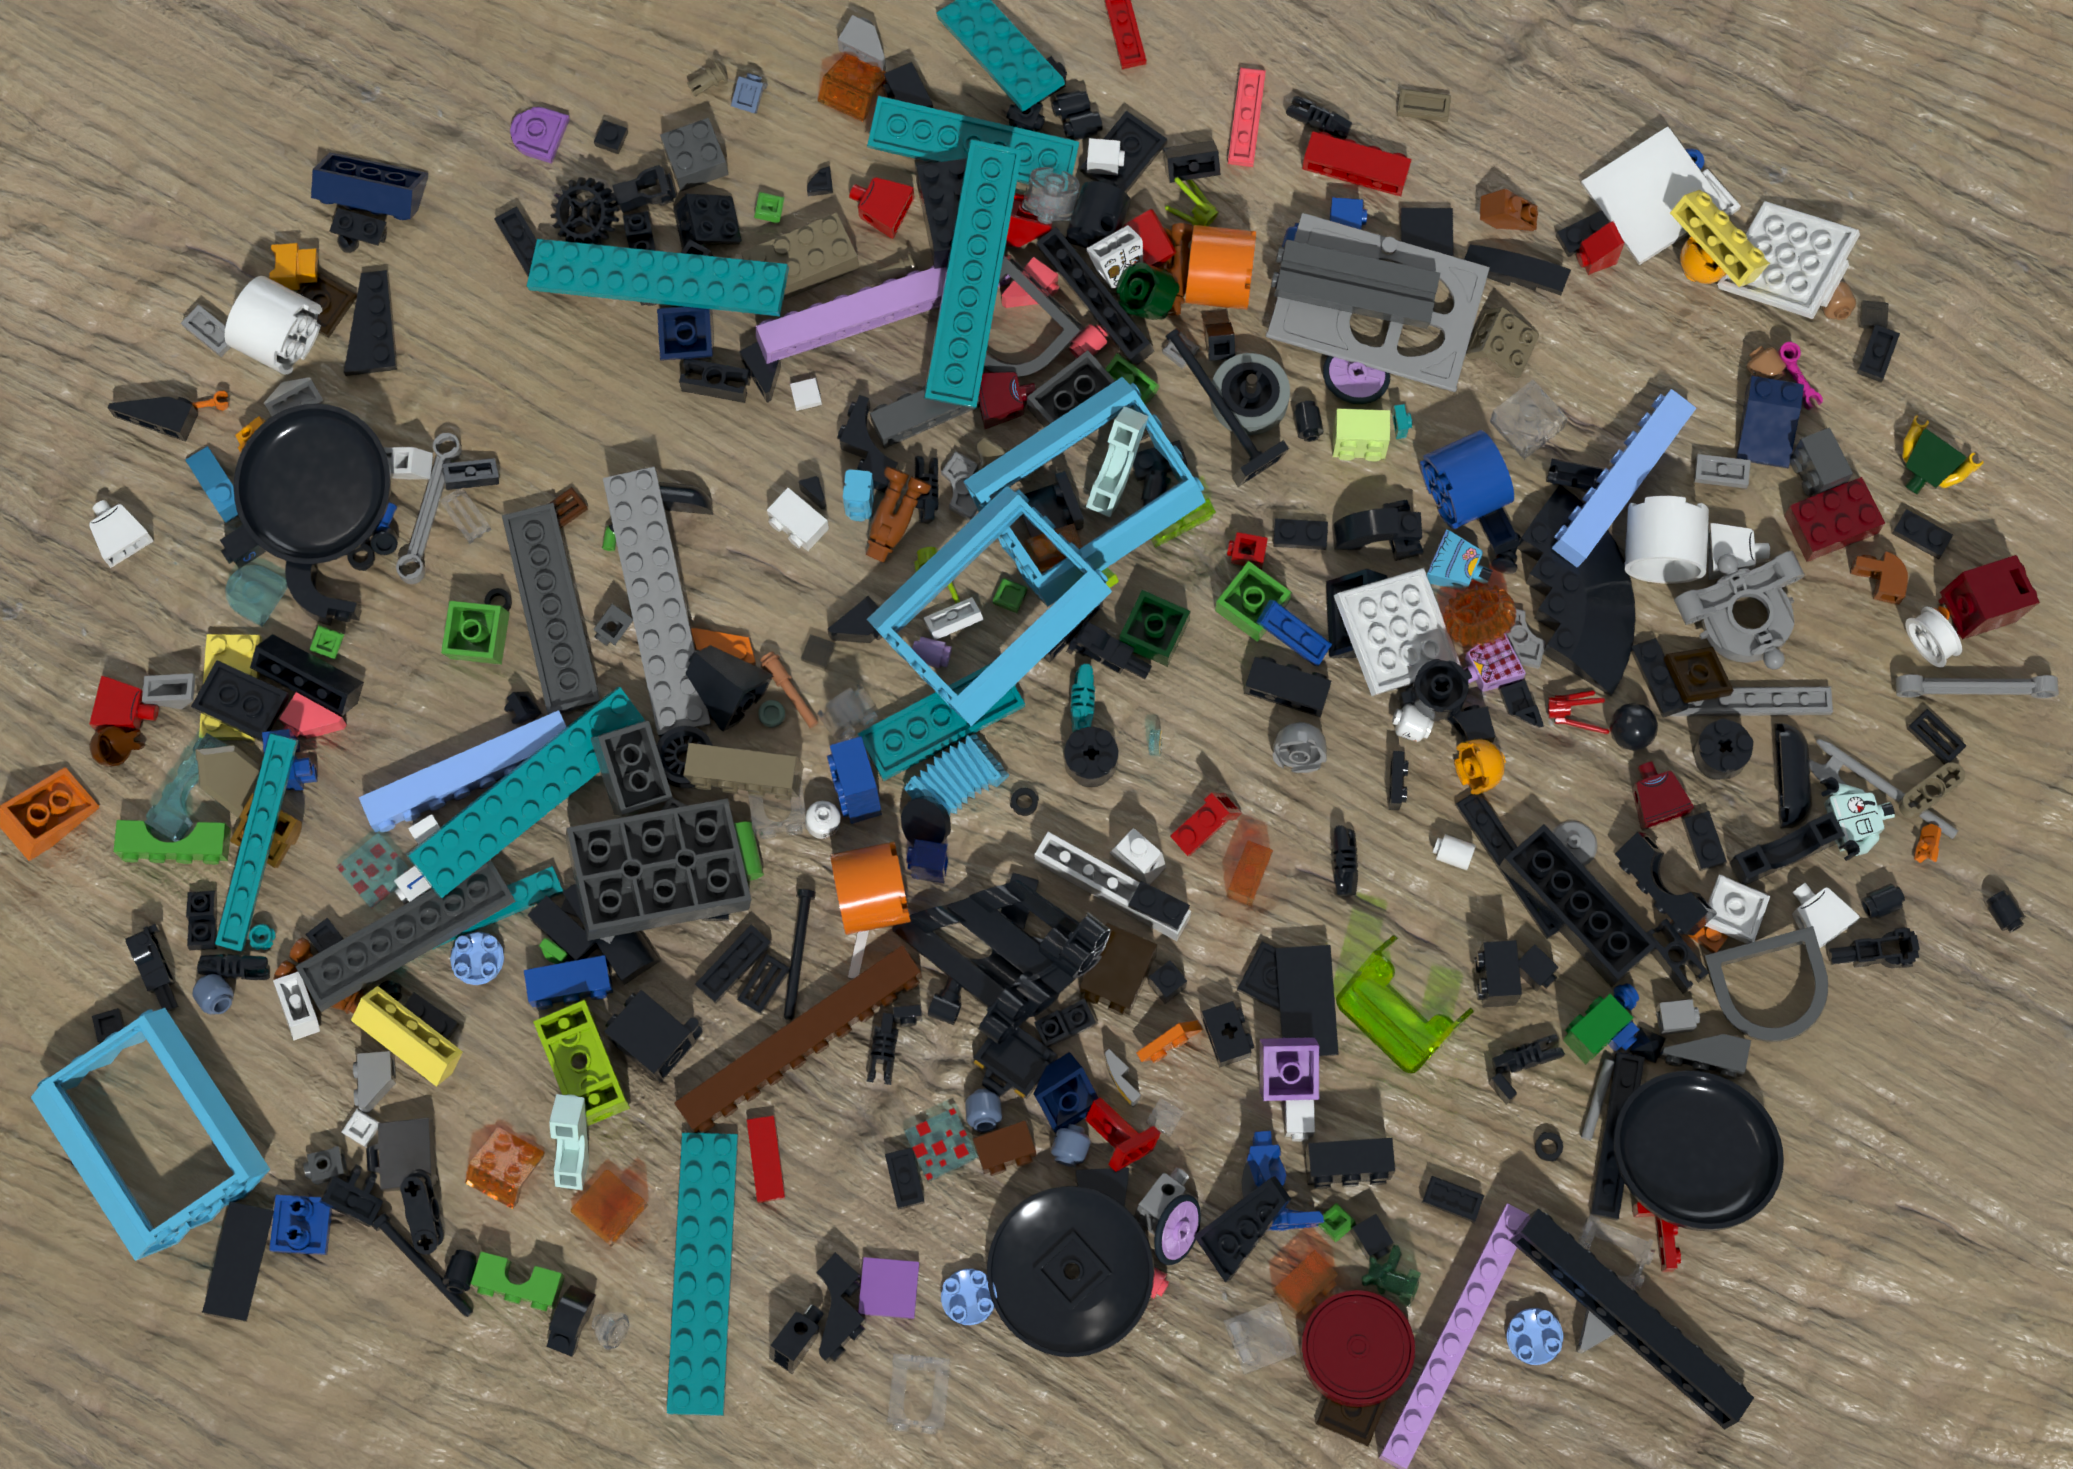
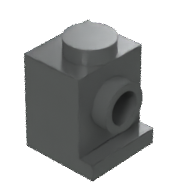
[593,604,633,646]
[303,1146,349,1185]

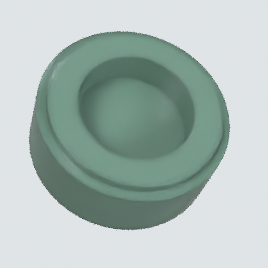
[758,700,785,728]

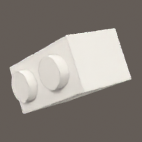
[767,488,829,551]

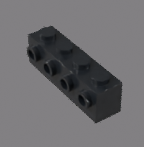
[250,634,364,717]

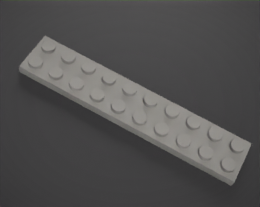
[603,467,711,736]

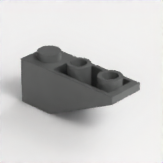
[1659,1034,1751,1079]

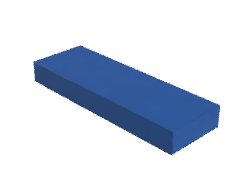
[1256,600,1332,666]

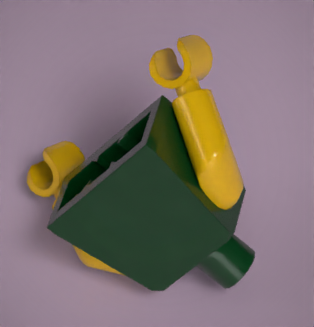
[1902,415,1984,495]

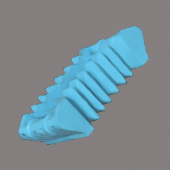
[904,734,1009,817]

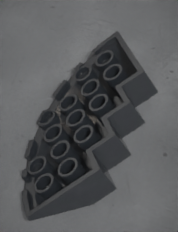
[1517,485,1636,696]

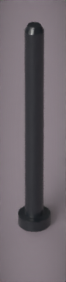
[784,889,816,1020]
[372,1212,473,1317]

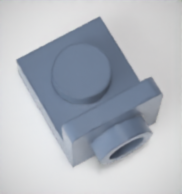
[731,73,768,114]

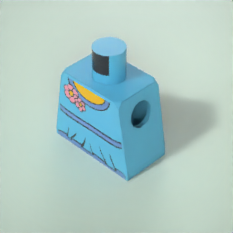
[1427,529,1493,591]

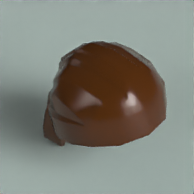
[89,726,145,767]

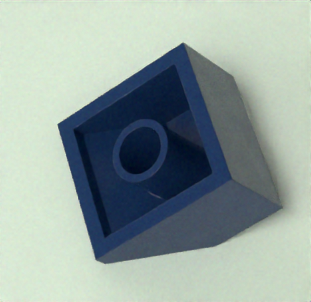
[657,307,714,361]

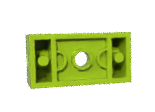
[533,1000,630,1127]

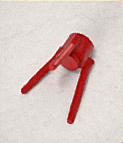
[1548,690,1610,734]

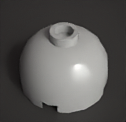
[1273,722,1327,773]

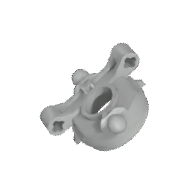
[1674,551,1805,670]

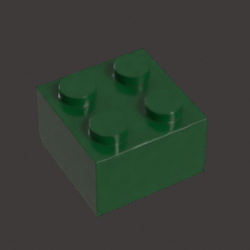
[1119,590,1191,667]

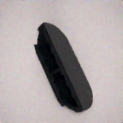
[659,482,713,515]
[1774,723,1812,828]

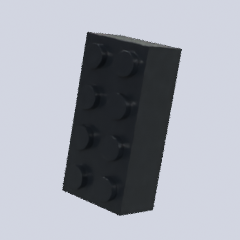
[916,158,967,269]

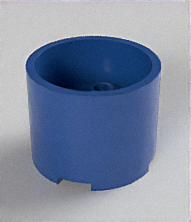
[1420,430,1514,529]

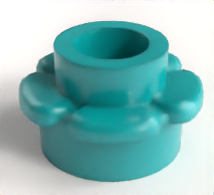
[248,924,276,950]

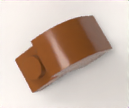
[1850,551,1908,605]

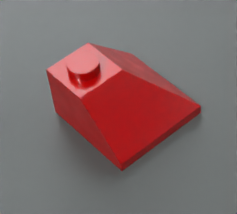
[1005,193,1056,247]

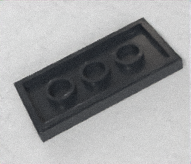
[1275,945,1339,1056]

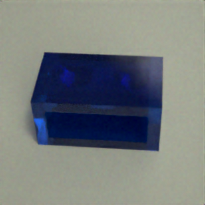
[906,839,949,884]

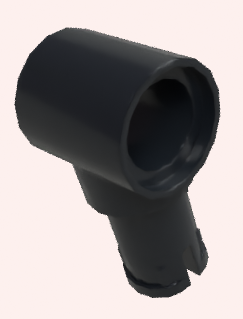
[928,977,962,1025]

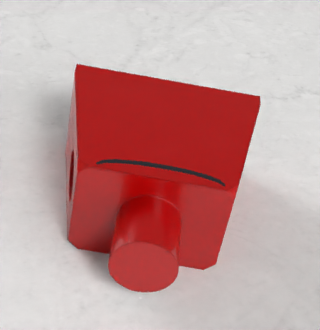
[849,177,915,239]
[89,676,159,732]

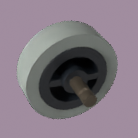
[1210,353,1290,435]

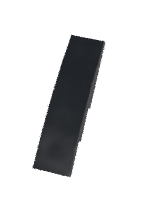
[1464,244,1571,296]

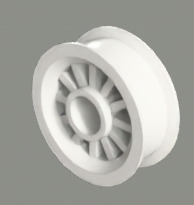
[1905,606,1962,667]

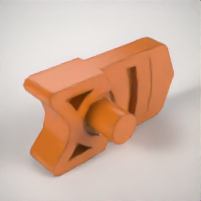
[1914,824,1941,863]

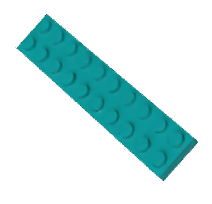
[924,139,1022,409]
[527,239,789,316]
[407,687,645,898]
[667,1133,738,1416]

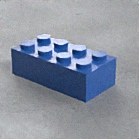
[827,736,882,824]

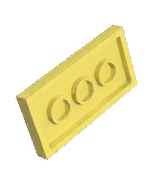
[199,634,262,740]

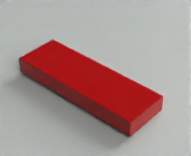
[1104,0,1147,69]
[747,1116,785,1203]

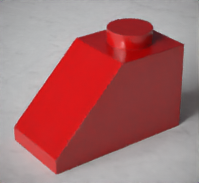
[1577,221,1624,275]

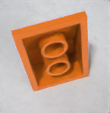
[0,767,99,861]

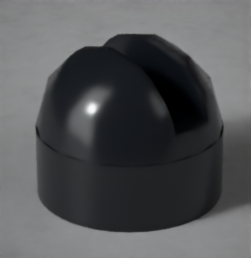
[337,235,359,253]

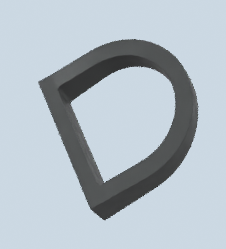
[984,255,1085,377]
[1705,926,1828,1042]

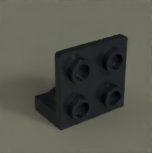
[673,194,742,250]
[1022,471,1084,545]

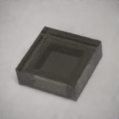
[1859,300,1889,329]
[801,634,836,670]

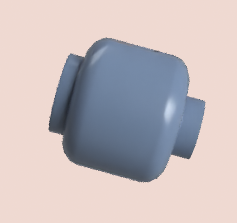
[192,974,234,1015]
[965,1089,1002,1132]
[1051,1124,1091,1168]

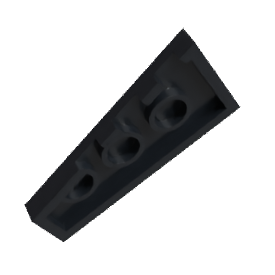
[344,270,397,376]
[1194,1176,1291,1283]

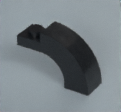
[1333,508,1422,550]
[285,561,362,626]

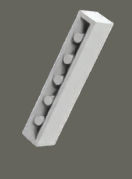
[1034,832,1191,941]

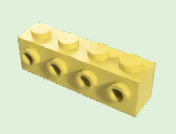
[1670,190,1770,287]
[351,986,463,1087]

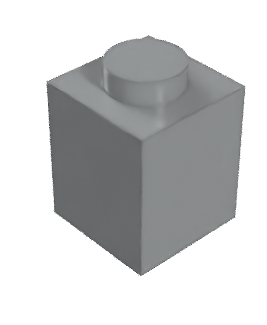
[1655,999,1700,1035]

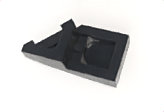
[1498,680,1544,728]

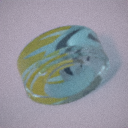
[1149,729,1162,757]

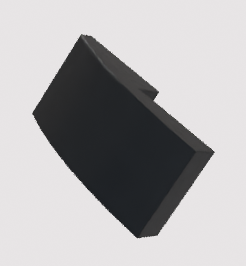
[623,211,656,251]
[186,891,217,951]
[1034,998,1099,1047]

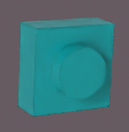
[1392,404,1412,439]

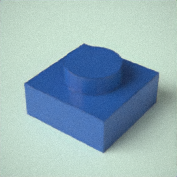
[1608,1022,1640,1052]

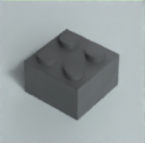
[660,118,729,192]
[1790,427,1853,497]

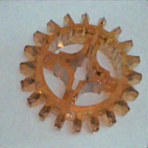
[1443,583,1517,648]

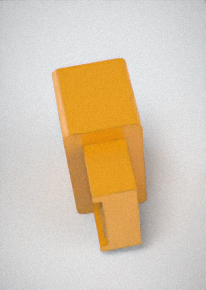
[269,243,319,290]

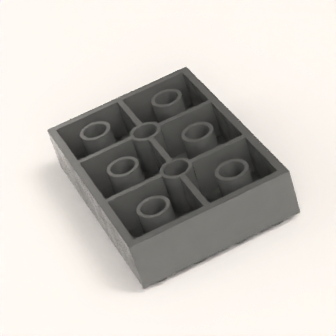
[565,798,751,941]

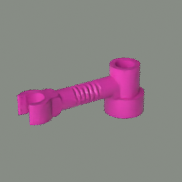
[1778,342,1823,411]

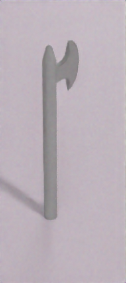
[1809,739,1959,839]

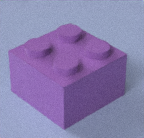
[1260,1038,1319,1101]

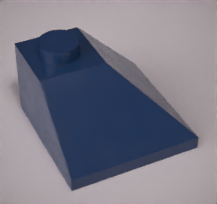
[1033,1052,1099,1134]

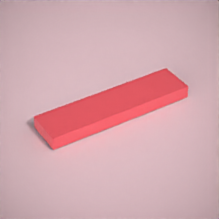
[1228,67,1266,167]

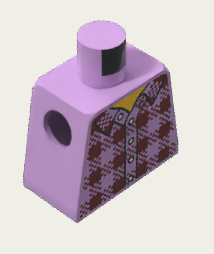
[1463,629,1526,692]

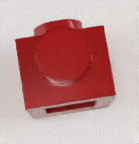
[1227,532,1268,570]

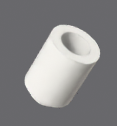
[1432,834,1476,871]

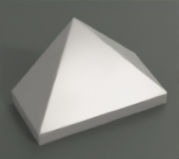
[264,377,323,416]

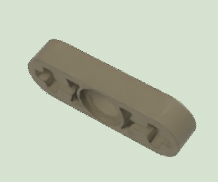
[1899,762,1965,819]

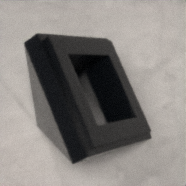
[1630,1027,1666,1063]

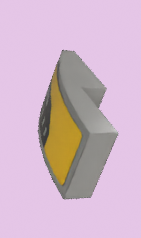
[1105,1049,1141,1107]

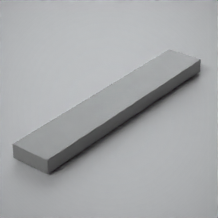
[1670,687,1833,716]

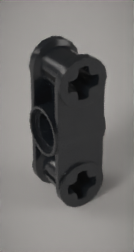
[400,1169,445,1255]

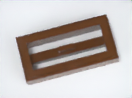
[549,487,588,529]

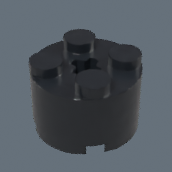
[1411,659,1469,721]
[1694,718,1754,780]
[1064,727,1118,787]

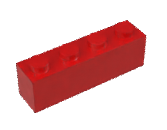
[1302,131,1412,197]

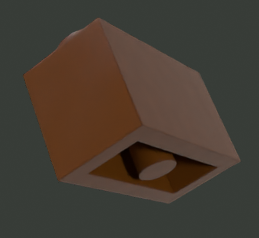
[973,1121,1036,1176]

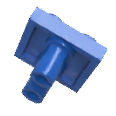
[269,1195,332,1255]

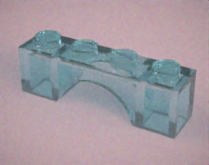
[145,733,227,842]

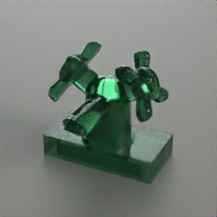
[1361,1245,1421,1308]

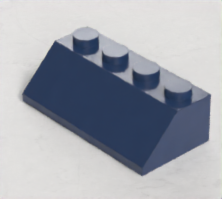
[311,152,428,220]

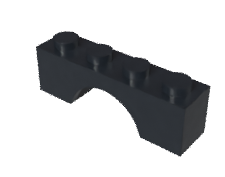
[1730,811,1845,885]
[1615,832,1717,936]

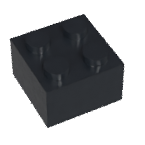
[1473,940,1522,1008]

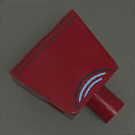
[978,372,1036,429]
[1632,761,1694,831]

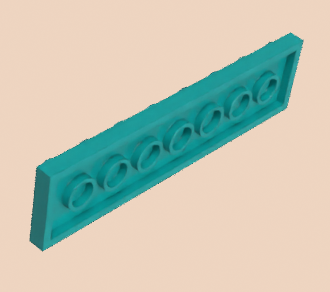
[867,96,1079,193]

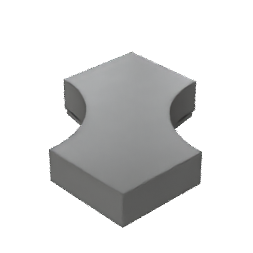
[941,451,979,521]
[1493,604,1546,669]

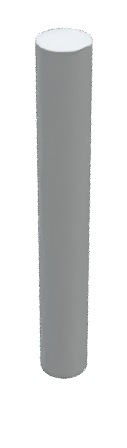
[1581,1059,1615,1141]

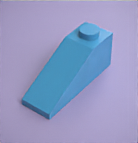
[185,446,239,523]

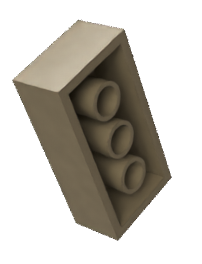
[741,213,859,301]
[684,743,804,800]

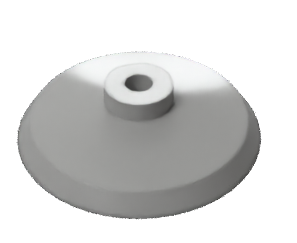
[1552,821,1597,866]

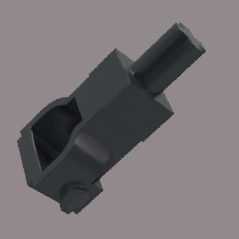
[598,165,677,214]
[1066,621,1152,680]
[125,924,179,1012]
[1828,927,1920,968]

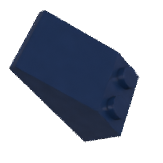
[1736,376,1804,469]

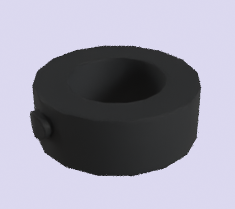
[347,543,375,571]
[484,588,512,611]
[1010,788,1039,816]
[1534,1132,1563,1162]

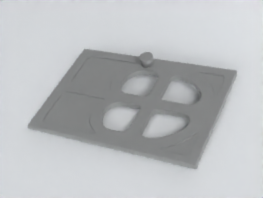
[1266,213,1490,392]

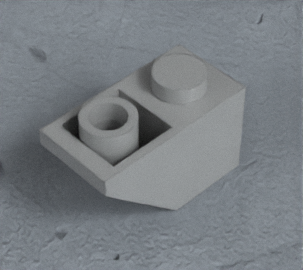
[353,1051,396,1113]

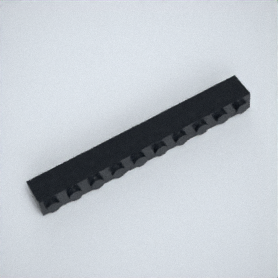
[1509,1208,1754,1430]

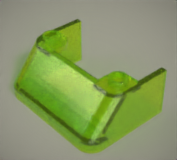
[1336,935,1474,1074]

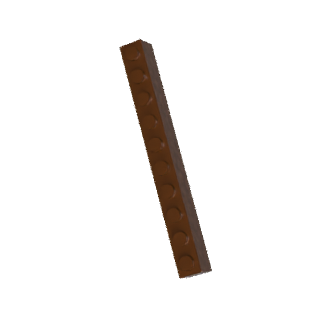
[674,946,922,1133]

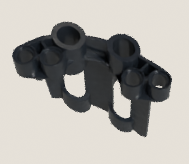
[892,880,1111,1045]

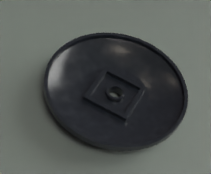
[987,1186,1155,1357]

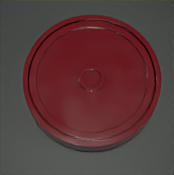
[1300,1290,1415,1407]

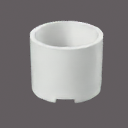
[224,276,322,375]
[1625,496,1709,584]

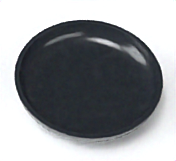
[234,403,391,564]
[1614,1071,1784,1231]

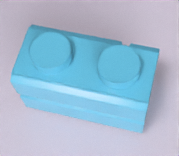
[843,469,875,521]

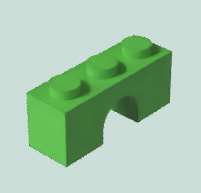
[471,1251,565,1312]

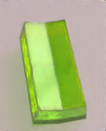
[1150,498,1216,548]

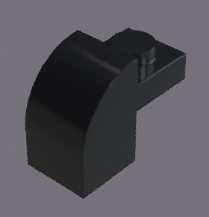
[546,1285,596,1357]

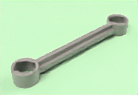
[396,433,462,584]
[1895,675,2059,698]

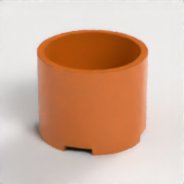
[1185,225,1256,310]
[830,841,910,935]

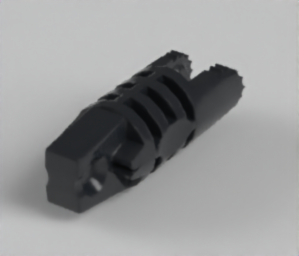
[1286,96,1352,139]
[915,456,939,524]
[1333,825,1358,897]
[197,954,270,980]
[866,1013,899,1085]
[1492,1034,1565,1075]

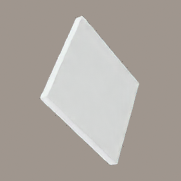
[1581,126,1727,265]
[1717,201,1860,319]
[1334,568,1462,696]

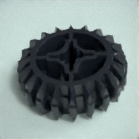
[550,177,620,245]

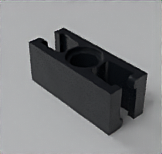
[679,359,751,403]
[527,895,598,961]
[1647,918,1709,994]

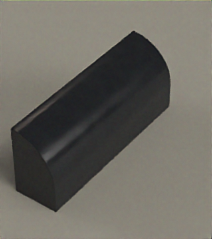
[562,884,661,985]
[202,1202,274,1322]

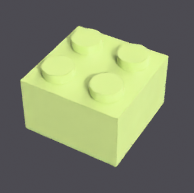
[1333,409,1390,461]

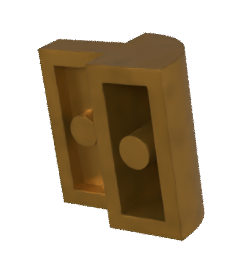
[230,793,302,868]

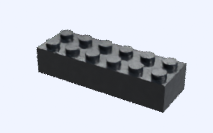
[1499,824,1657,988]

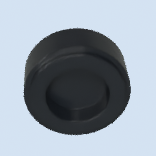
[371,528,398,555]

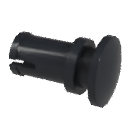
[1491,532,1521,574]

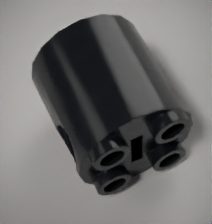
[1065,180,1131,253]

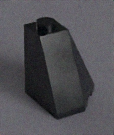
[686,645,773,732]

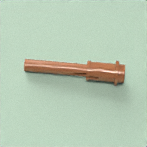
[760,651,819,728]

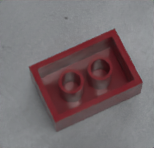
[1784,477,1885,562]

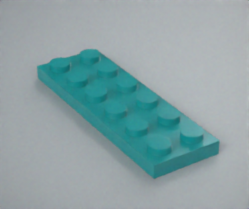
[936,0,1065,112]
[858,663,1025,782]

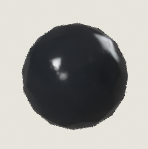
[1609,703,1658,751]

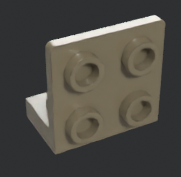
[1465,307,1539,378]

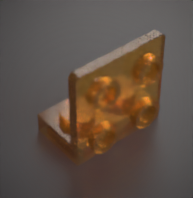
[818,54,886,122]
[465,1127,545,1209]
[571,1170,648,1247]

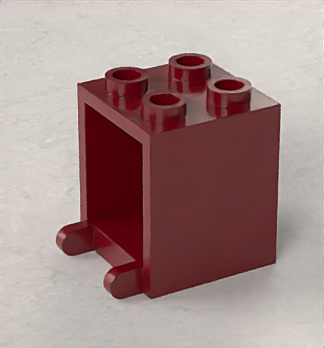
[1938,555,2040,640]

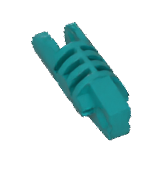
[1070,663,1095,732]

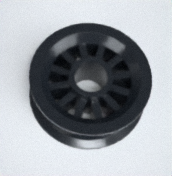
[656,726,713,788]

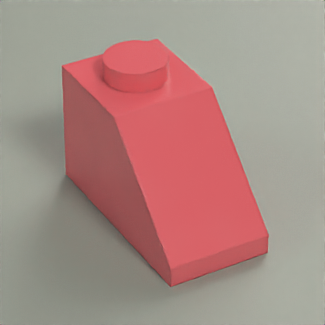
[1002,257,1059,308]
[279,692,347,739]

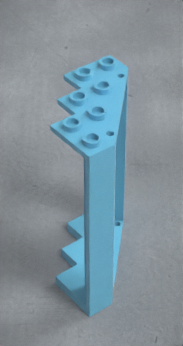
[963,377,1206,607]
[867,486,1112,726]
[31,1008,270,1261]

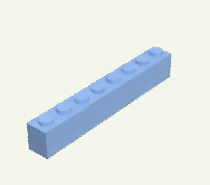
[1552,389,1696,567]
[359,710,567,833]

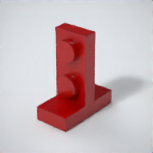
[1170,792,1242,856]
[1085,1097,1161,1172]
[1632,1202,1681,1272]

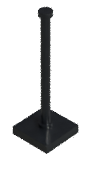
[1165,328,1289,487]

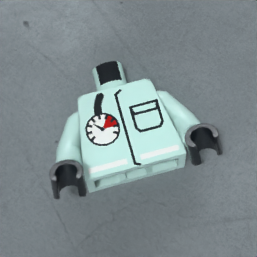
[1820,777,1895,861]

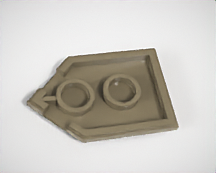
[195,745,261,820]

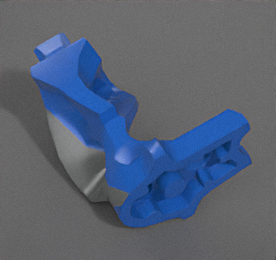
[1241,1131,1324,1231]

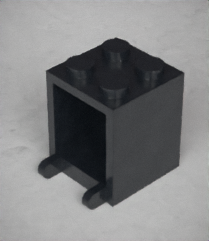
[604,990,703,1084]

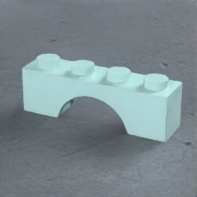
[1086,406,1149,517]
[549,1094,589,1190]

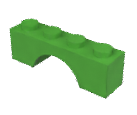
[113,820,231,865]

